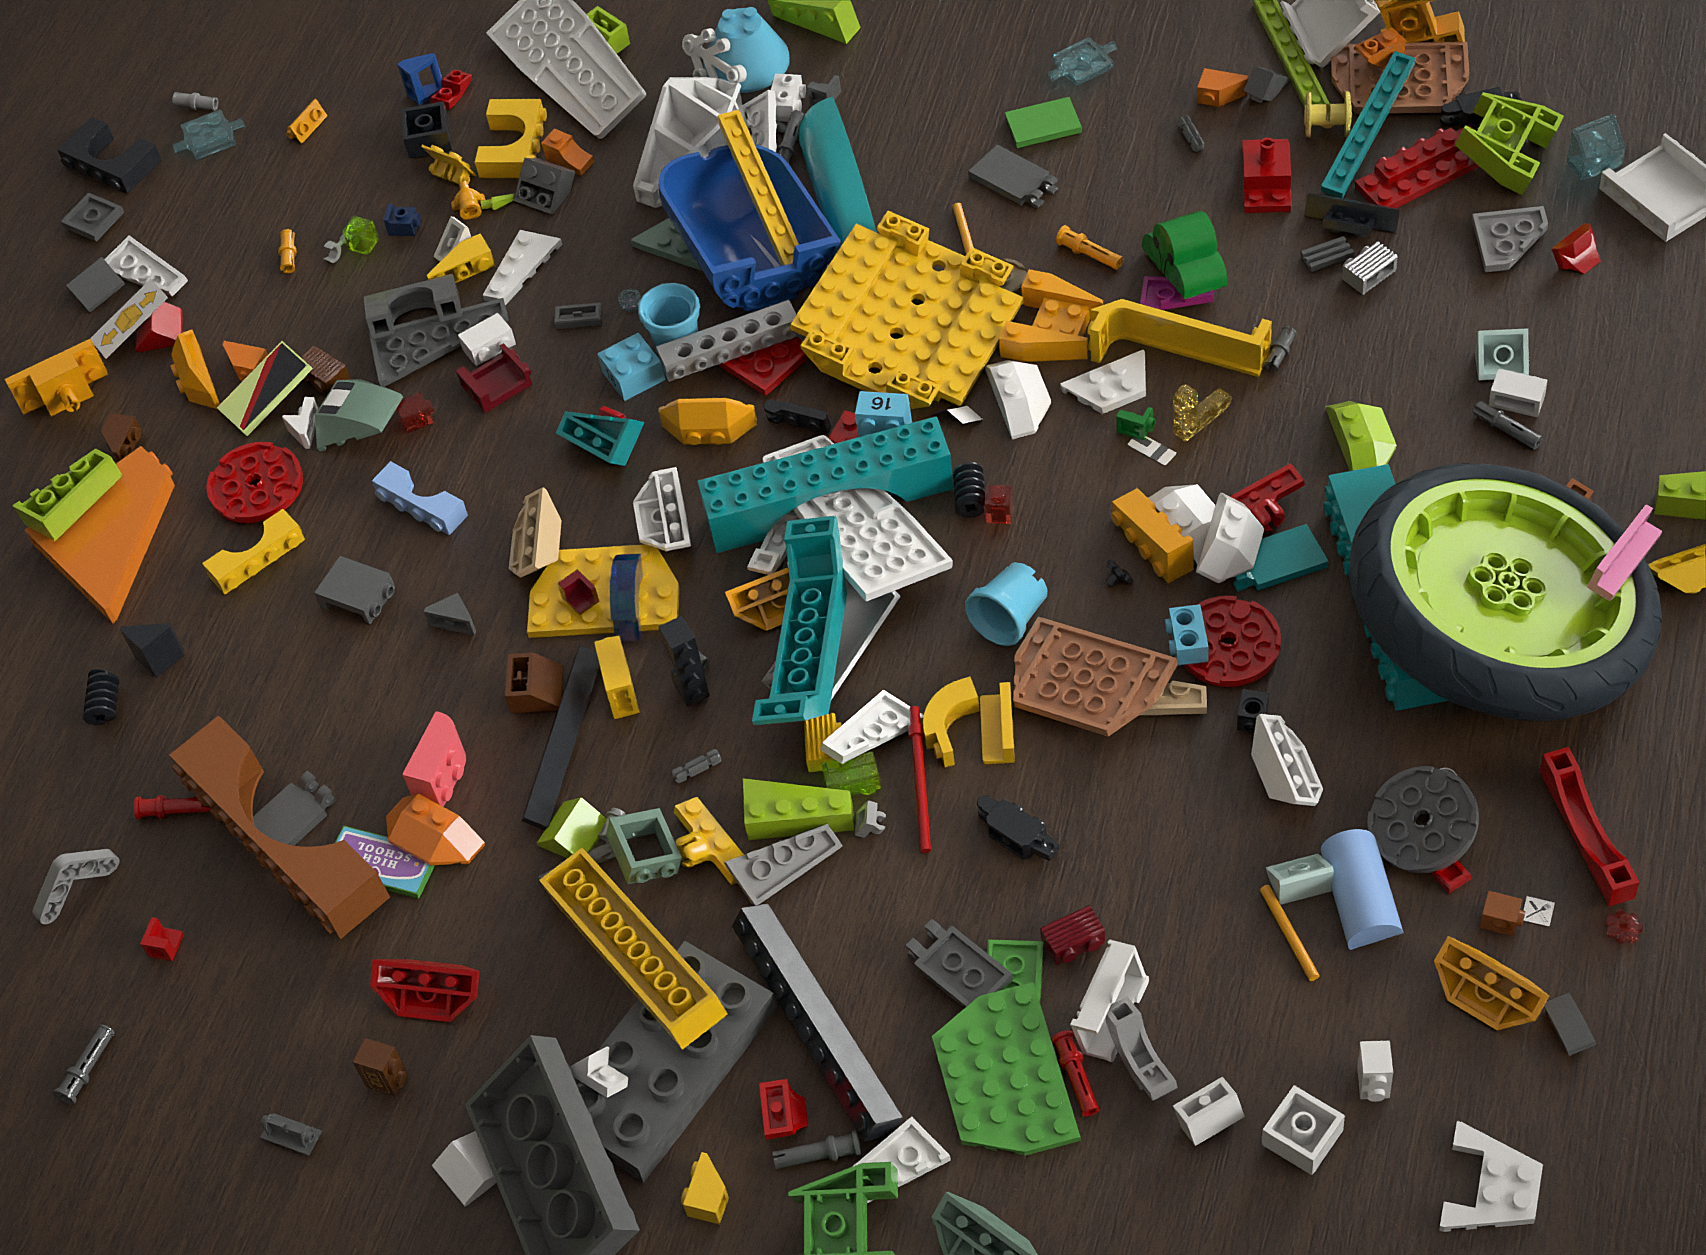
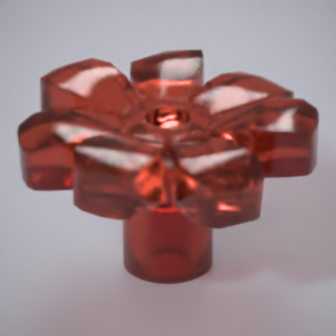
[1606,910,1643,943]

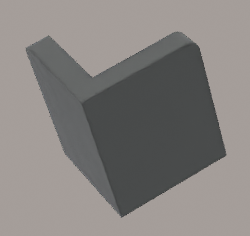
[807,75,841,105]

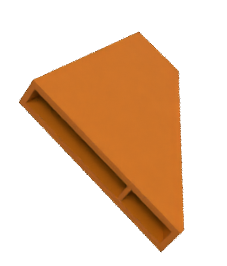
[24,446,175,624]

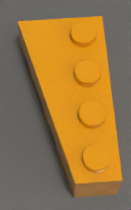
[1111,488,1194,583]

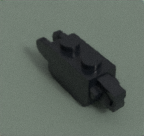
[1440,87,1522,129]
[977,795,1059,861]

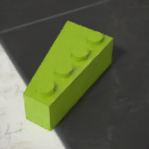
[12,449,123,541]
[1654,471,1706,520]

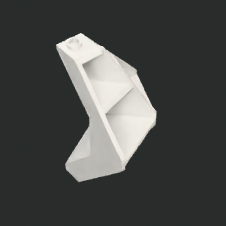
[633,77,749,208]

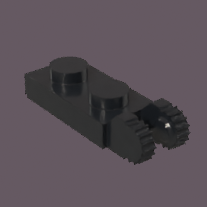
[763,399,831,433]

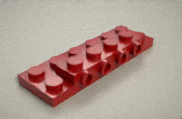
[1355,125,1480,208]

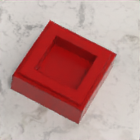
[1431,860,1471,894]

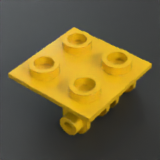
[421,145,477,184]

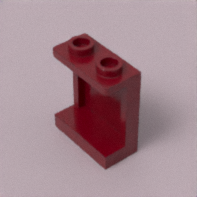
[456,343,532,413]

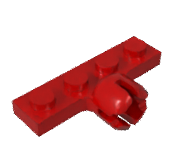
[1215,463,1305,533]

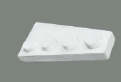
[483,230,562,305]
[104,236,188,296]

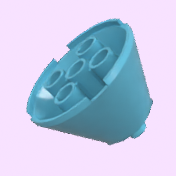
[703,7,790,93]

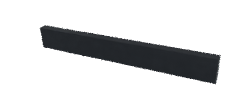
[521,645,600,830]

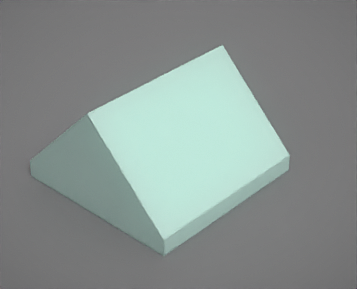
[1475,328,1529,380]
[1266,854,1334,905]

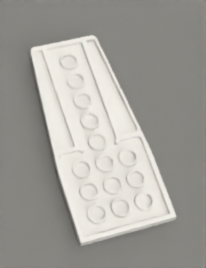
[486,0,646,139]
[763,435,953,601]

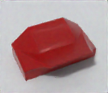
[1551,223,1601,274]
[759,1079,808,1140]

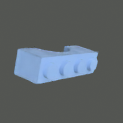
[372,461,468,535]

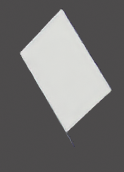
[931,406,983,424]

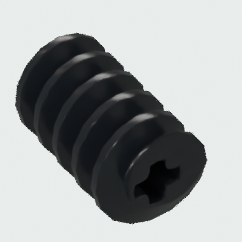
[953,462,986,518]
[83,669,120,725]

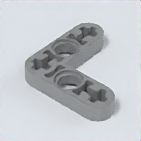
[33,849,120,924]

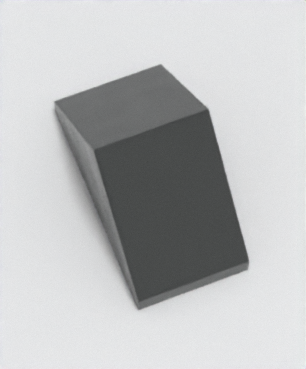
[423,593,476,636]

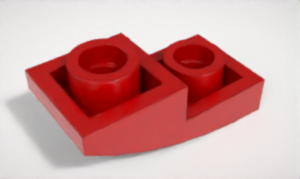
[431,70,472,110]

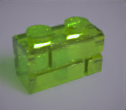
[821,751,881,795]

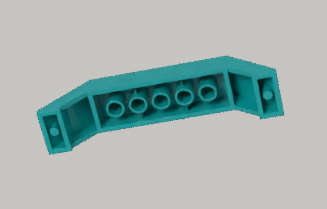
[752,515,847,725]

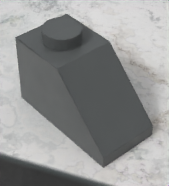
[1244,65,1291,103]

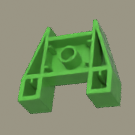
[788,1162,898,1255]

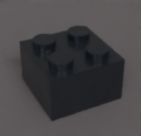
[401,101,452,158]

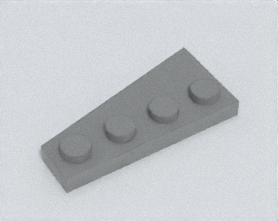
[724,824,843,906]

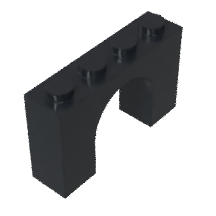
[57,117,162,193]

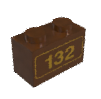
[353,1038,407,1096]

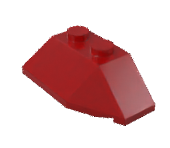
[370,959,479,1022]

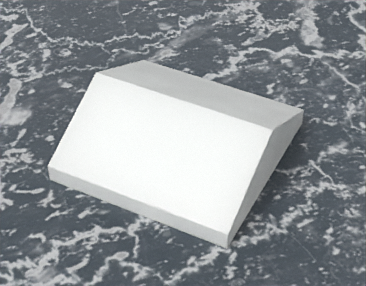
[432,1131,497,1207]

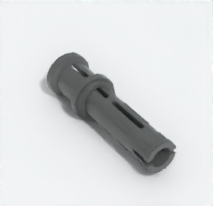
[53,1024,115,1105]
[772,1130,862,1170]

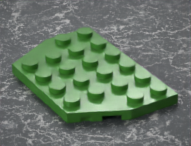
[932,982,1081,1155]

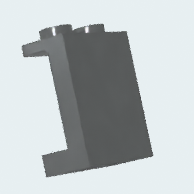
[314,556,395,624]

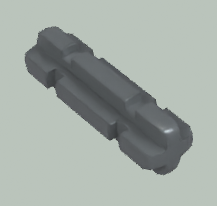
[1178,115,1204,152]
[671,749,722,783]

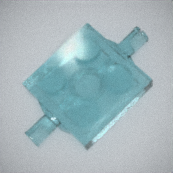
[1049,37,1117,87]
[172,109,245,160]

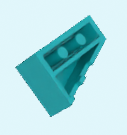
[556,411,645,466]

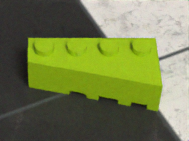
[767,0,860,44]
[743,778,854,840]

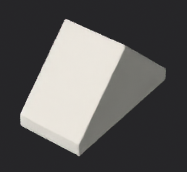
[434,216,471,261]

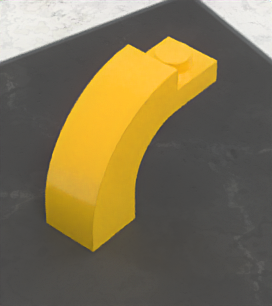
[923,677,979,767]

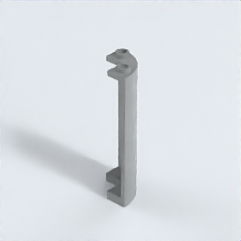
[762,578,900,700]

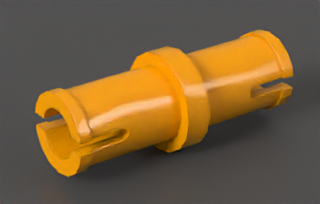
[278,229,297,273]

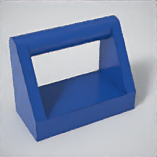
[397,53,442,106]

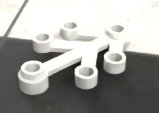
[682,28,747,84]

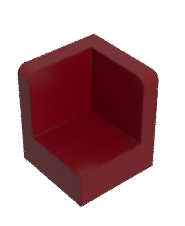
[557,569,599,615]

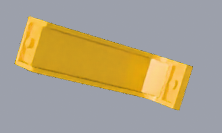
[1088,299,1272,377]

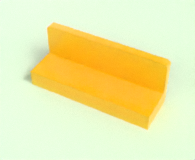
[980,682,1015,764]

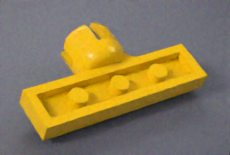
[674,797,744,885]

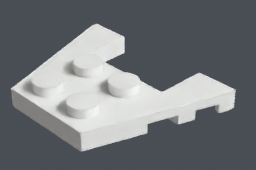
[1439,1121,1543,1232]

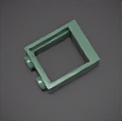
[606,808,682,884]

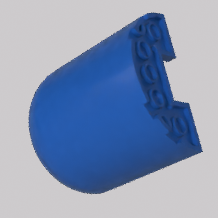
[659,145,841,311]

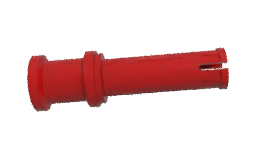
[134,795,211,820]
[1051,1030,1100,1117]

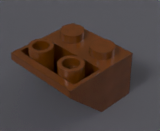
[505,652,564,713]

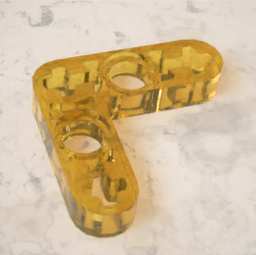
[1173,384,1232,441]

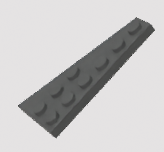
[369,298,509,387]

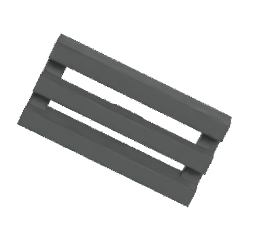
[1301,236,1354,272]
[554,302,602,329]

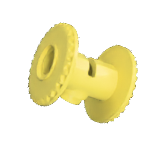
[1304,91,1352,138]

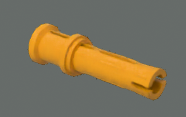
[1055,225,1124,270]

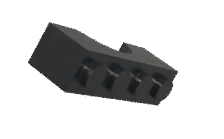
[658,615,710,707]

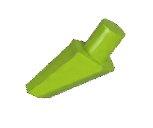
[481,193,515,211]

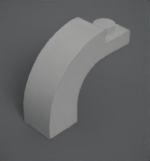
[1105,996,1178,1101]

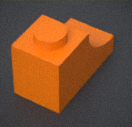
[542,129,594,176]

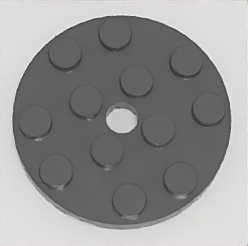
[1367,766,1479,873]

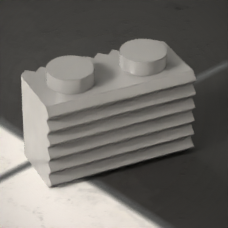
[1342,241,1398,295]

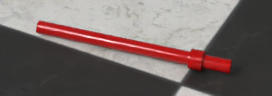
[908,706,931,853]

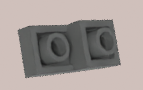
[1544,993,1596,1056]

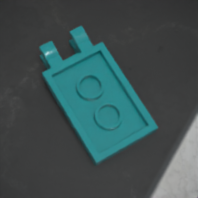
[1233,524,1328,592]

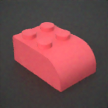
[402,711,466,807]

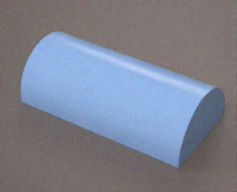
[1321,829,1404,950]

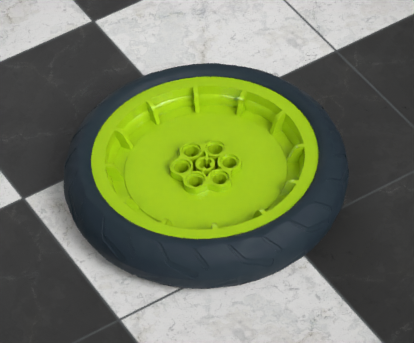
[1349,463,1662,721]

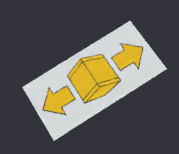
[91,279,168,358]

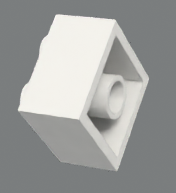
[1262,1085,1345,1175]

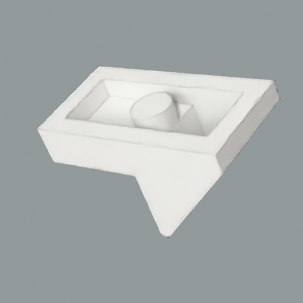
[282,397,318,449]
[570,1046,628,1098]

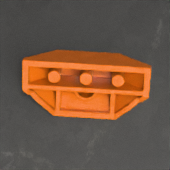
[386,794,485,865]

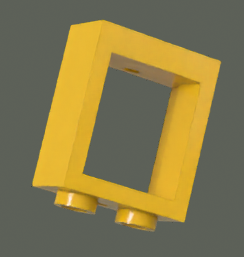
[594,636,640,719]

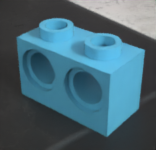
[1165,604,1208,665]

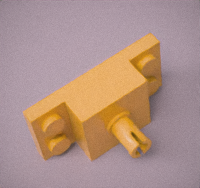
[5,338,108,416]

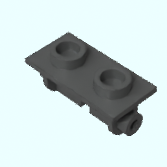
[260,1113,322,1156]

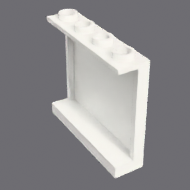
[1280,0,1380,68]
[1599,133,1706,242]

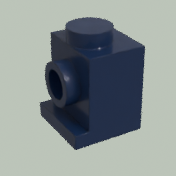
[384,204,421,236]

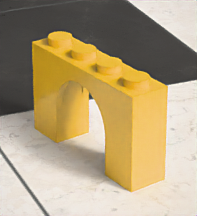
[475,99,547,178]

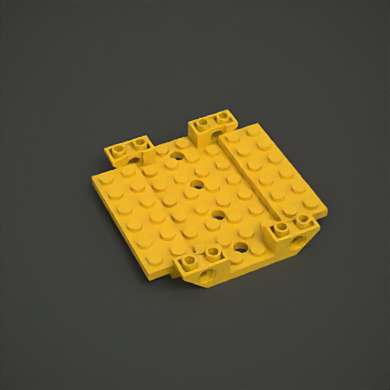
[790,211,1024,409]

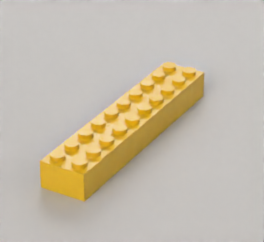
[539,848,728,1050]

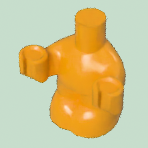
[451,181,486,220]

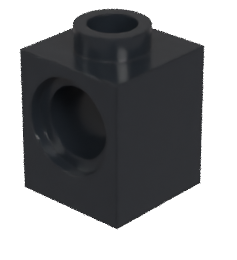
[1237,689,1269,733]

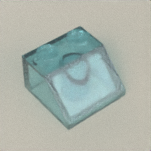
[1567,114,1625,180]

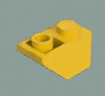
[681,1152,729,1225]

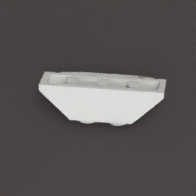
[985,360,1051,439]
[633,467,691,551]
[1149,485,1215,566]
[1196,493,1264,583]
[1251,714,1323,806]

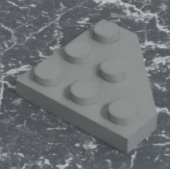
[1472,206,1548,272]

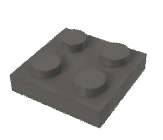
[61,193,124,242]

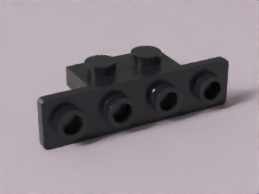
[1304,193,1400,237]

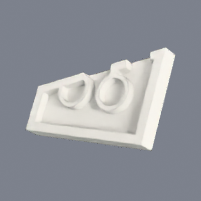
[742,90,777,152]

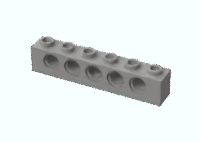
[656,300,801,381]

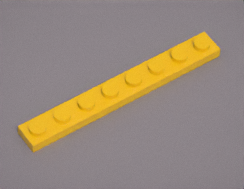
[716,110,799,266]

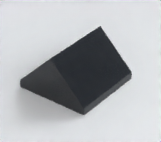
[120,623,185,678]

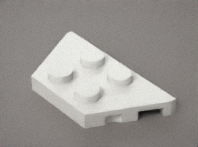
[1060,350,1146,414]

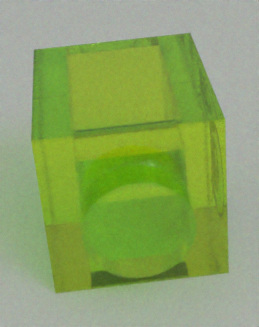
[343,215,379,255]

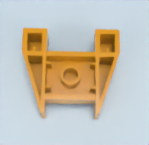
[1374,0,1465,43]
[999,269,1103,362]

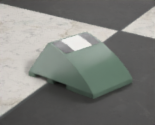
[315,379,403,451]

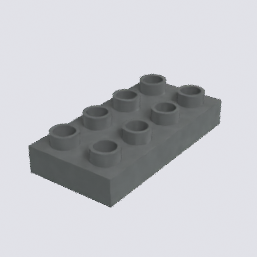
[574,941,777,1183]
[465,1035,640,1255]

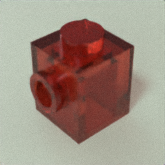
[396,392,434,434]
[985,485,1014,524]

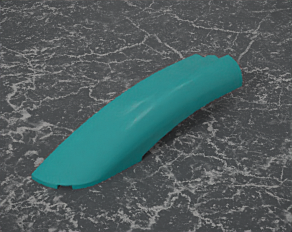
[799,97,877,249]

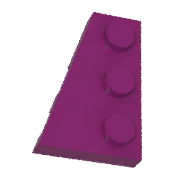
[1140,276,1215,310]

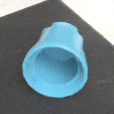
[638,283,700,354]
[965,562,1048,646]

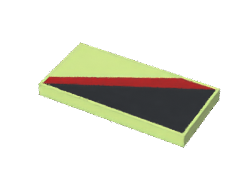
[217,341,313,436]

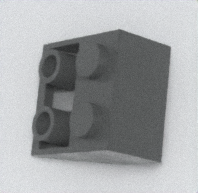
[514,158,575,214]

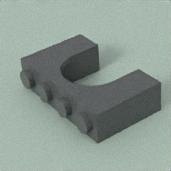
[364,274,463,339]

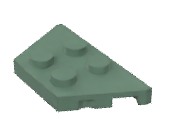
[631,218,702,271]

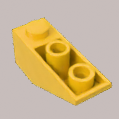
[427,233,495,283]

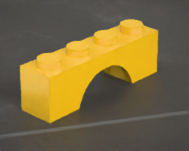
[202,509,305,594]

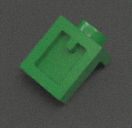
[1116,407,1156,440]

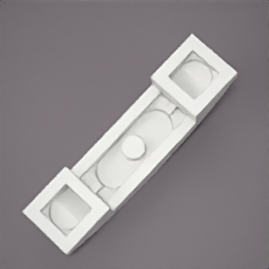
[747,510,800,575]

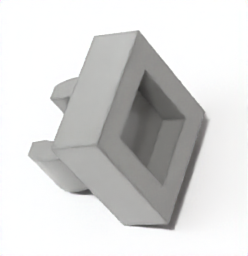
[855,801,886,838]

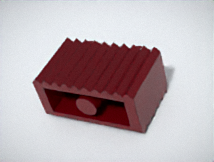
[1040,905,1105,965]

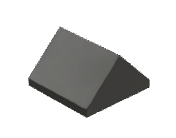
[66,257,125,312]

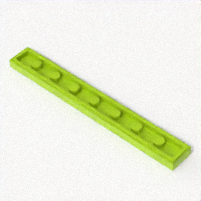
[1253,0,1330,108]

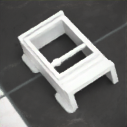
[1070,940,1149,1062]

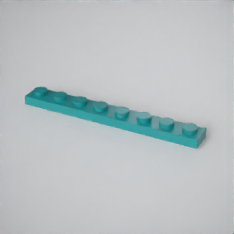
[1321,51,1416,199]

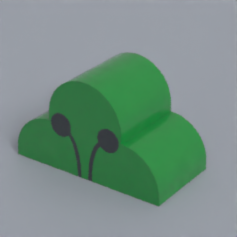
[1142,210,1227,299]

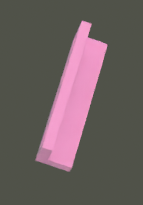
[1587,505,1662,601]

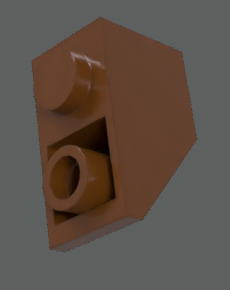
[101,413,142,463]

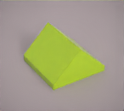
[537,797,607,858]

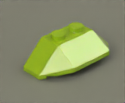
[1326,401,1397,471]

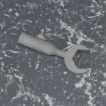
[324,222,362,263]

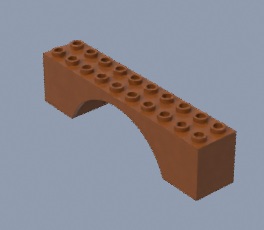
[169,715,390,939]

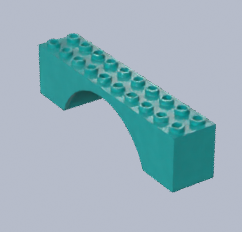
[697,416,954,553]
[1323,464,1448,711]

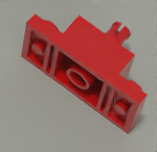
[1242,137,1291,213]

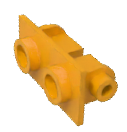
[286,99,327,144]

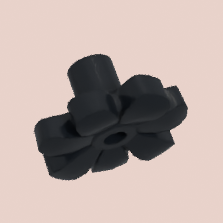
[1106,559,1133,587]

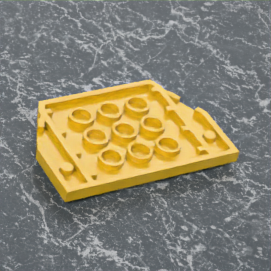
[527,544,679,638]

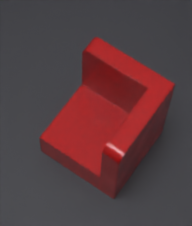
[140,917,184,961]

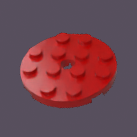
[206,442,303,524]
[1182,596,1281,687]

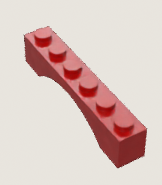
[1540,747,1639,907]

